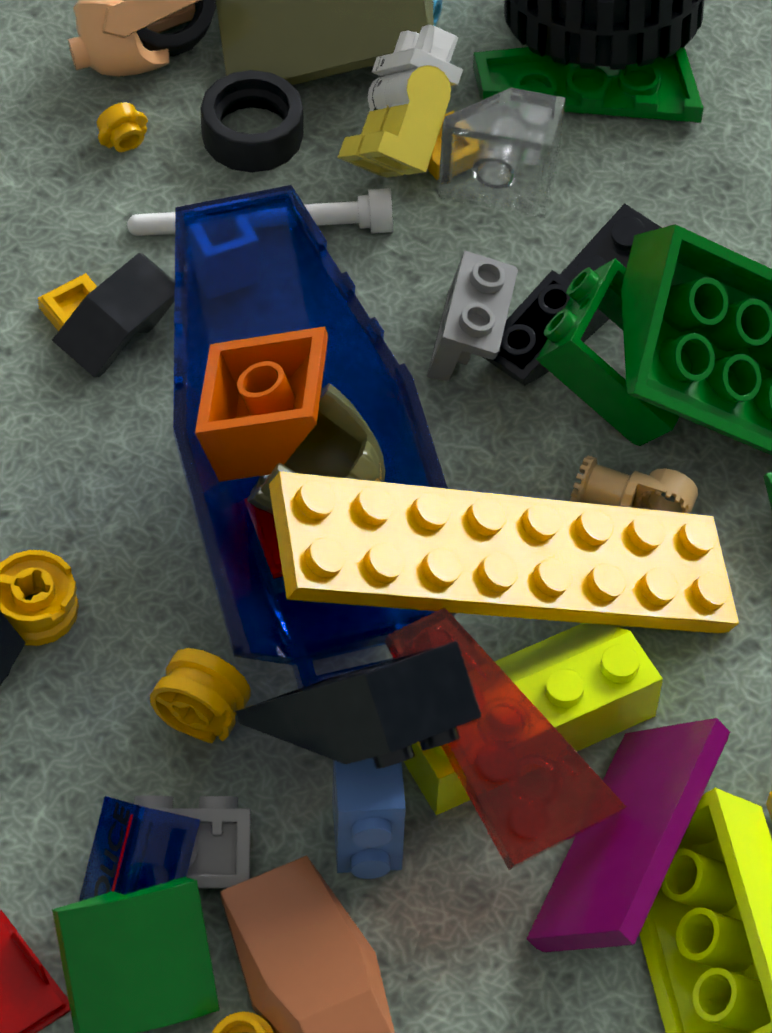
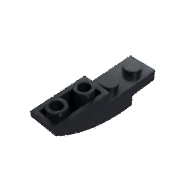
[483,203,662,386]

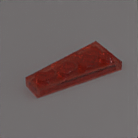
[384,607,626,870]

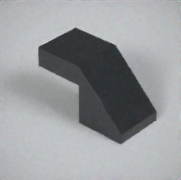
[52,253,184,377]

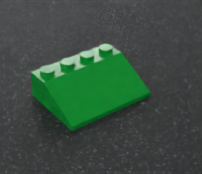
[621,224,772,456]

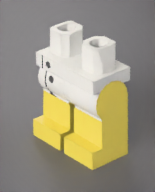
[338,25,463,178]

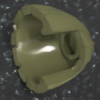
[247,383,385,514]

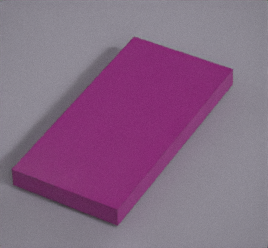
[526,718,730,952]

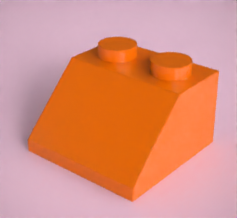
[195,326,328,482]

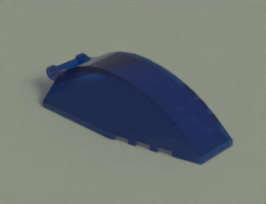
[173,185,457,689]

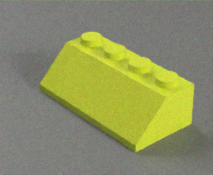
[403,623,663,815]
[639,788,772,1033]

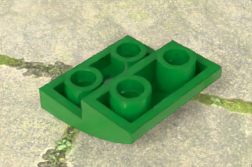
[52,877,220,1033]

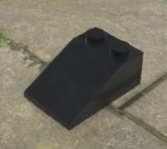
[236,640,482,769]

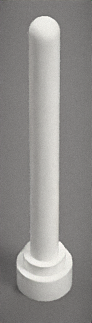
[127,188,393,236]

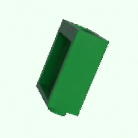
[536,258,680,446]

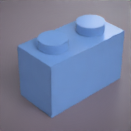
[332,758,406,879]

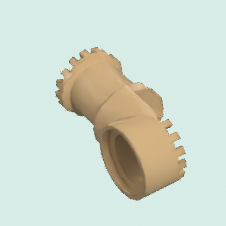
[570,455,698,514]

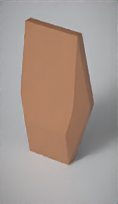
[220,855,395,1033]

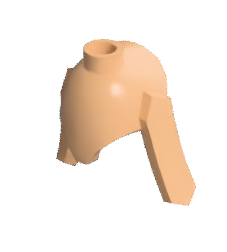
[68,0,201,77]

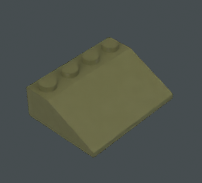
[216,0,434,85]

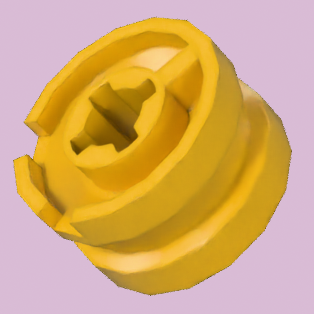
[0,550,79,646]
[150,648,251,743]

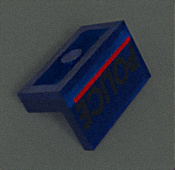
[78,796,200,902]

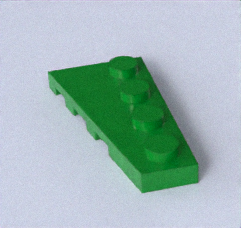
[473,47,704,123]

